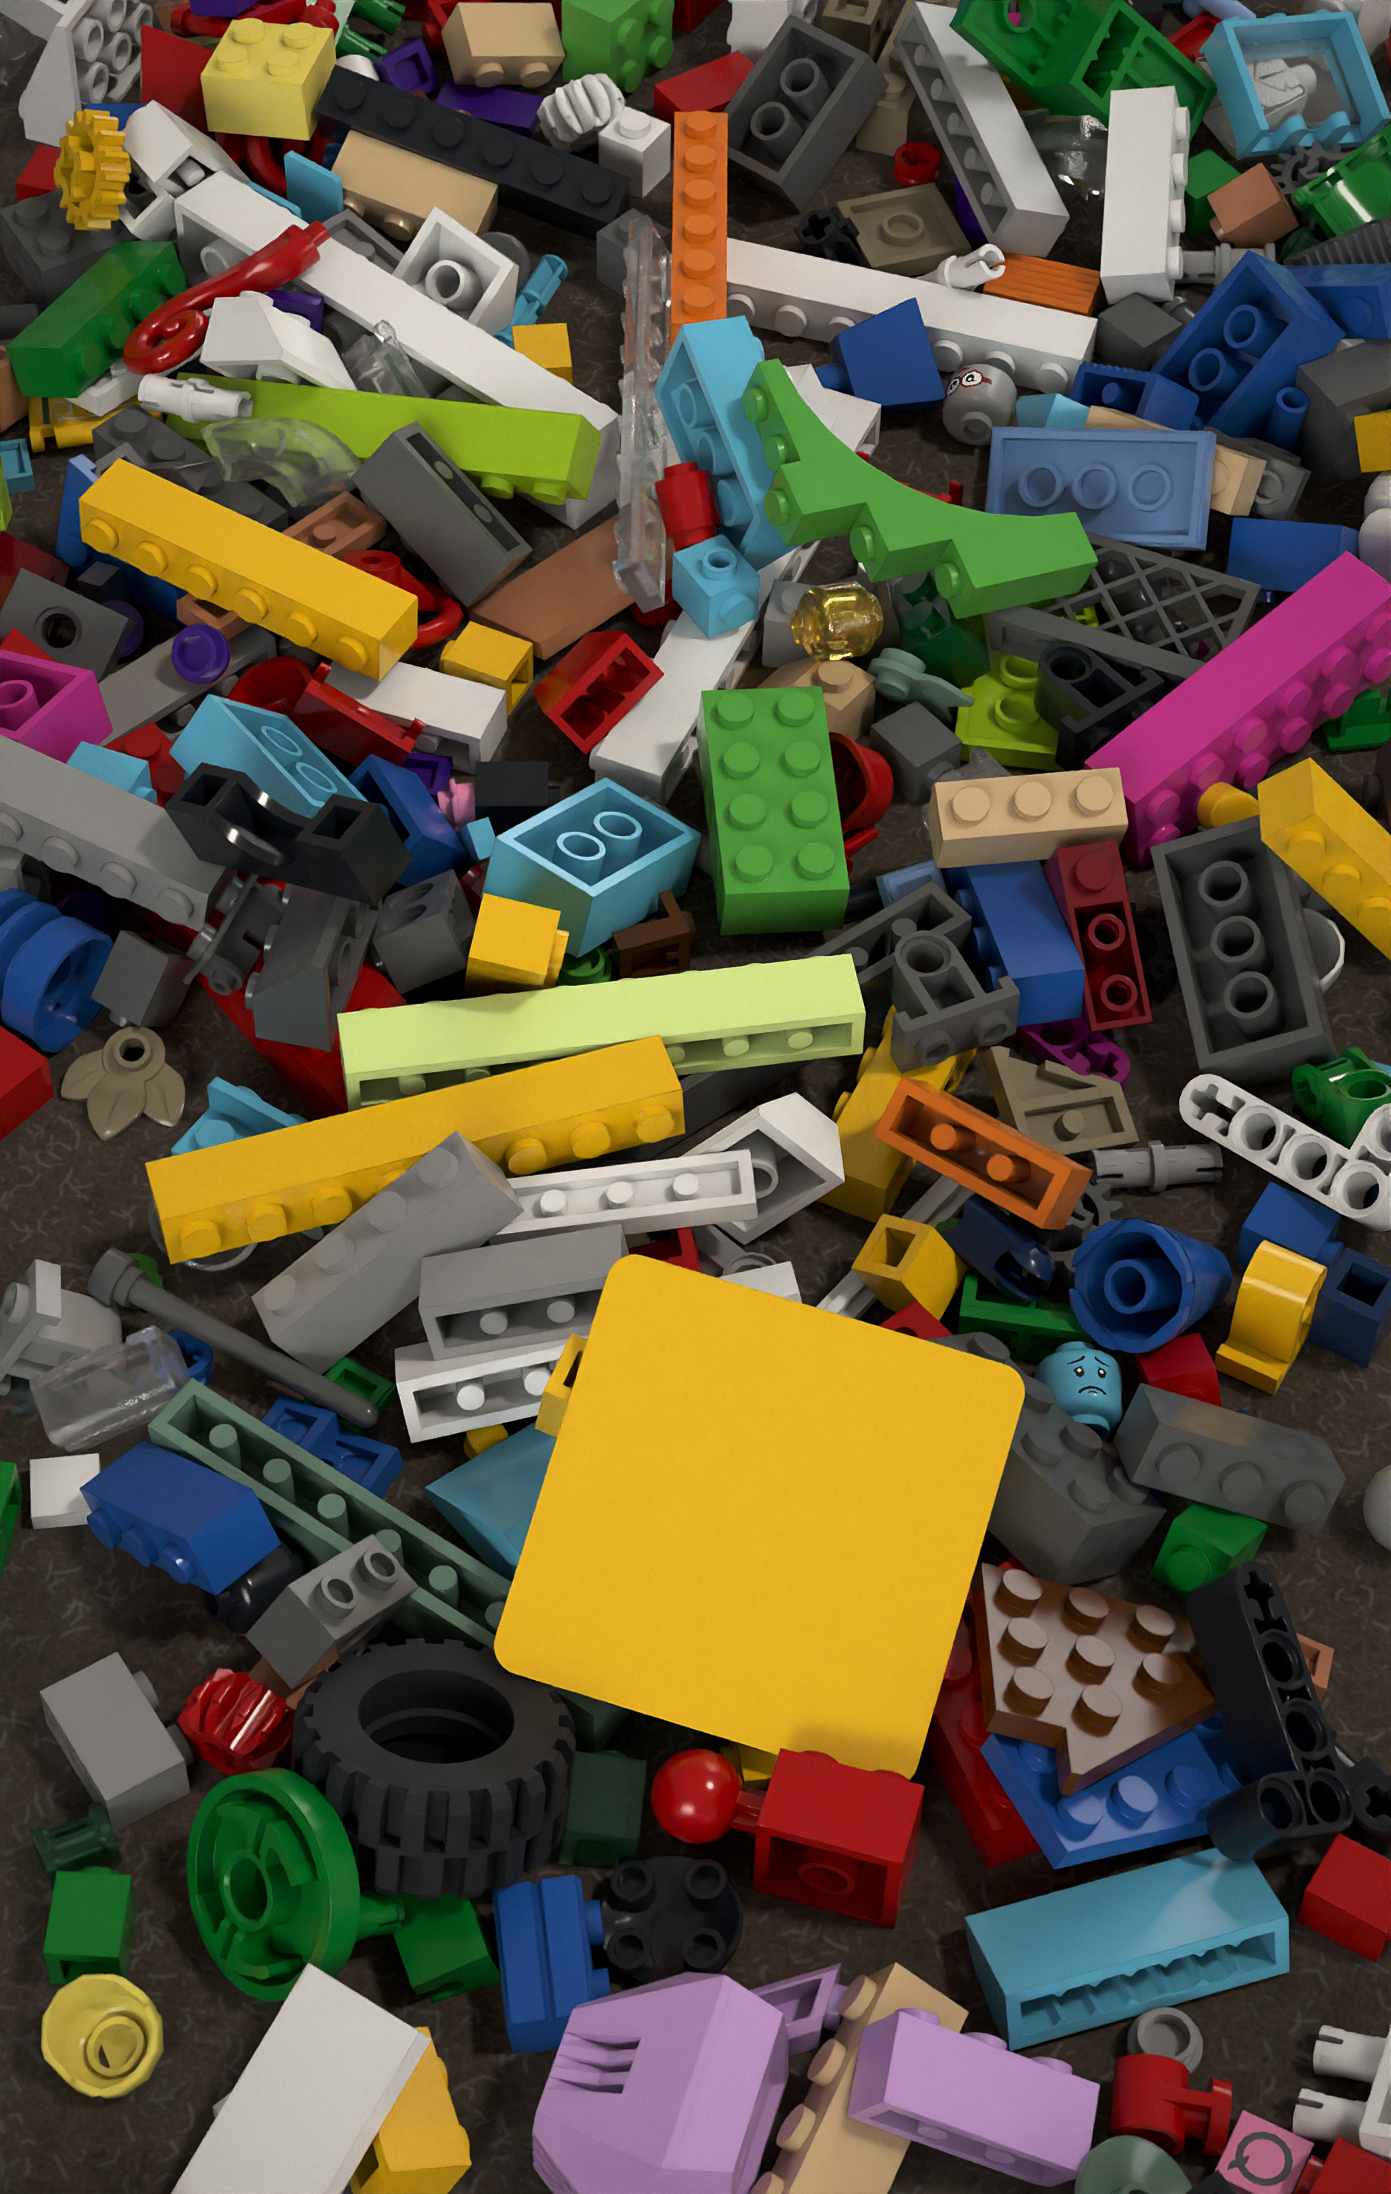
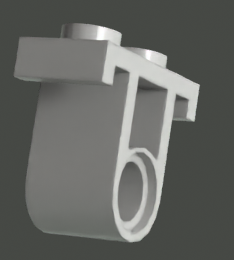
[0,1259,124,1396]

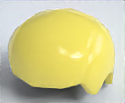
[41,1974,164,2099]

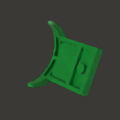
[1291,123,1391,239]

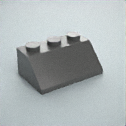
[245,883,383,1052]

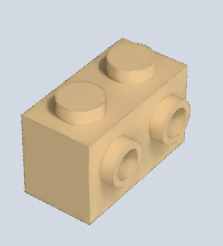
[441,3,565,88]

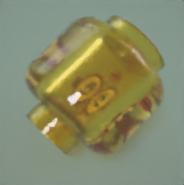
[791,581,883,662]

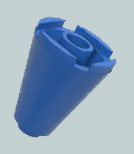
[1069,1218,1232,1354]

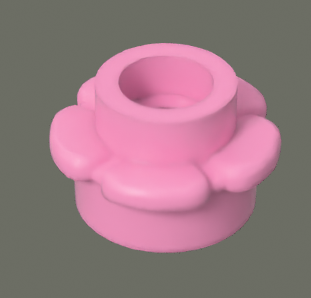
[437,778,475,833]

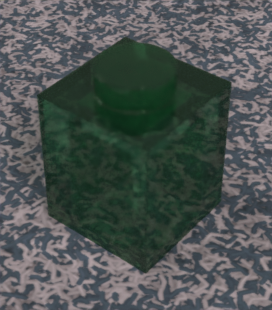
[558,1750,647,1869]

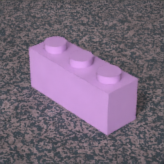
[847,2008,1100,2187]

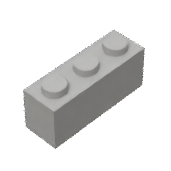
[418,1223,629,1361]

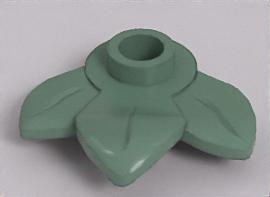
[868,648,975,727]

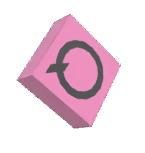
[1215,2110,1314,2194]

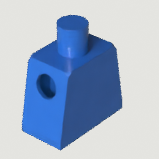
[813,297,946,415]

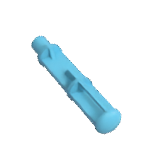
[493,254,568,348]

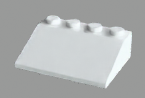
[19,0,164,147]

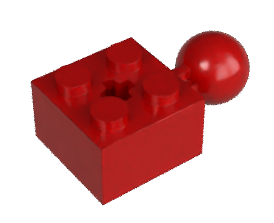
[650,1748,925,1930]

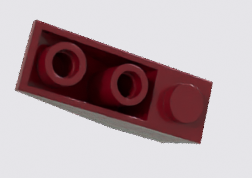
[1043,840,1153,1033]

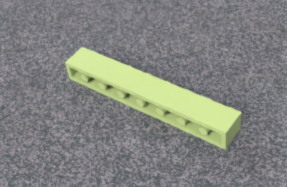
[337,954,866,1112]

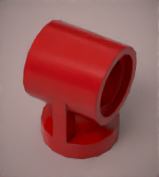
[1108,2053,1232,2158]

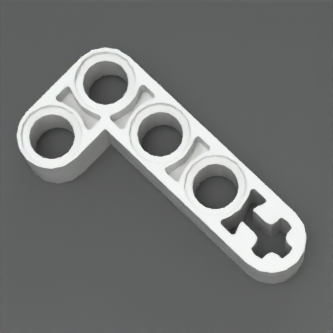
[1179,1074,1391,1232]

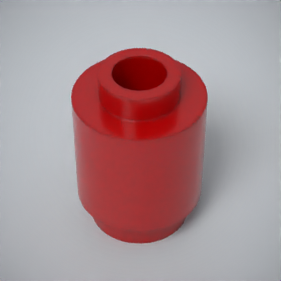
[654,462,723,552]

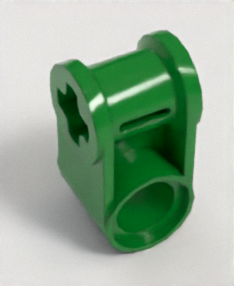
[1292,1046,1391,1150]

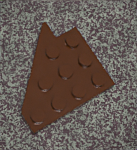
[971,1562,1220,1796]

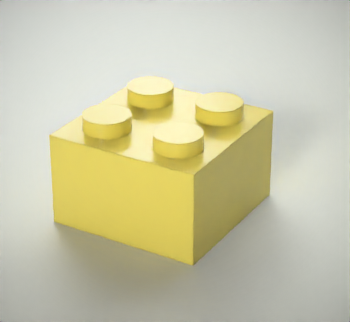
[200,18,337,141]

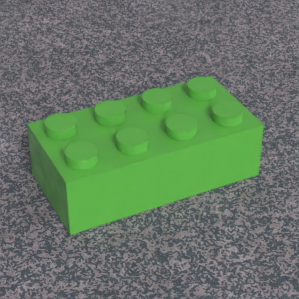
[696,686,850,935]

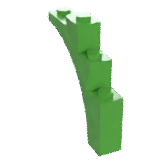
[742,358,1099,620]

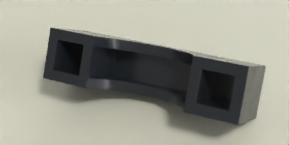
[163,762,413,906]

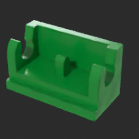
[957,1271,1093,1363]
[390,1892,501,2004]

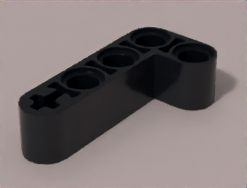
[1186,1560,1354,1861]

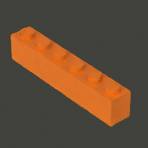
[670,110,728,351]

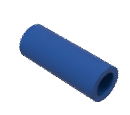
[1263,387,1310,453]

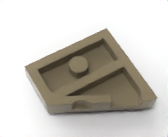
[981,1046,1139,1160]

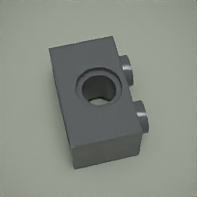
[0,567,136,683]
[245,1534,419,1690]

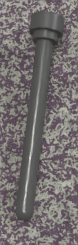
[87,1247,379,1429]

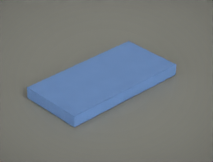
[984,427,1217,551]

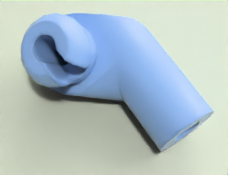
[1182,0,1256,21]

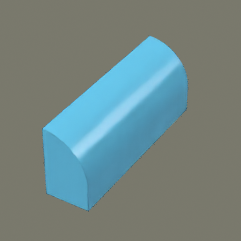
[964,1847,1290,2051]

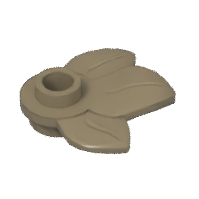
[61,1026,186,1141]

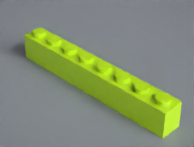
[165,372,603,505]

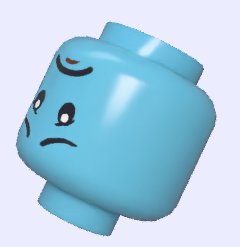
[1034,1341,1125,1442]

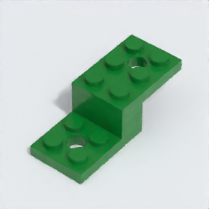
[949,0,1218,144]

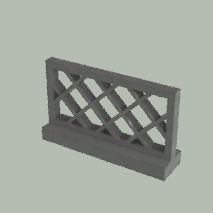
[991,531,1261,699]

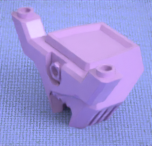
[532,1963,848,2194]

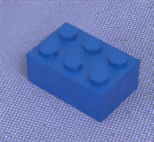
[1150,249,1346,439]

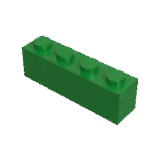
[5,241,188,398]

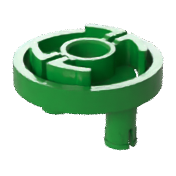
[187,1768,405,2001]

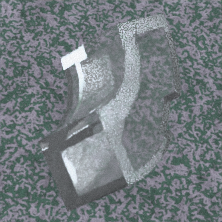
[1019,109,1109,201]
[200,416,362,508]

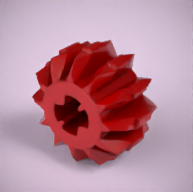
[177,1668,295,1776]

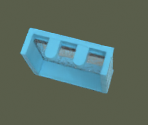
[1198,9,1391,158]

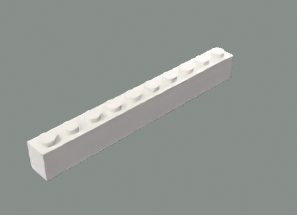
[589,387,881,806]

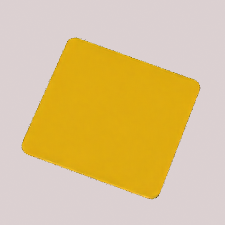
[494,1255,1025,1780]

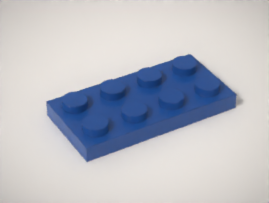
[980,1713,1244,1869]

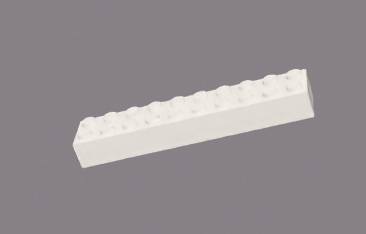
[173,170,620,530]

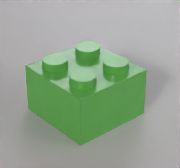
[562,0,675,95]

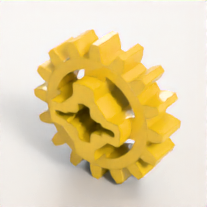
[54,109,131,231]

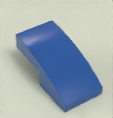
[261,1394,405,1498]

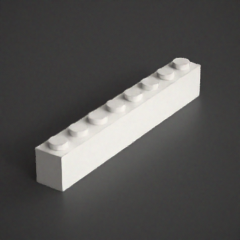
[664,238,1098,396]

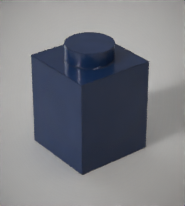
[1307,1247,1391,1368]

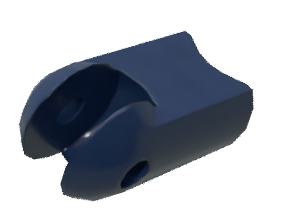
[940,1193,1055,1303]

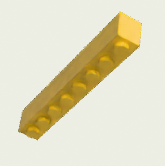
[145,1034,685,1264]

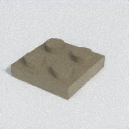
[836,182,971,277]

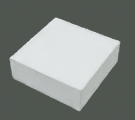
[30,1453,101,1529]

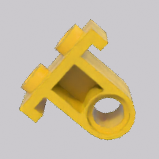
[1214,1240,1328,1395]

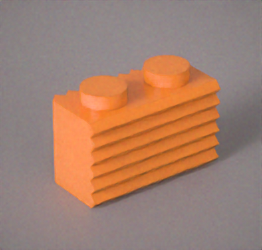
[983,251,1102,318]

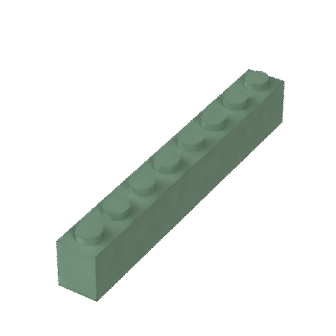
[147,1378,633,1755]

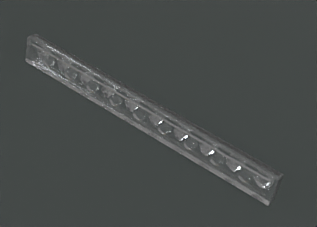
[612,215,671,613]

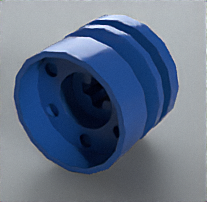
[0,888,114,1053]

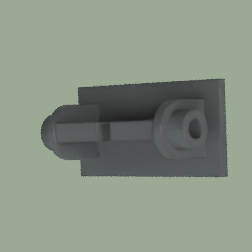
[182,873,284,995]

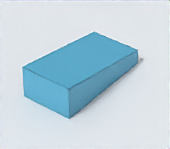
[0,438,35,494]
[456,817,495,868]

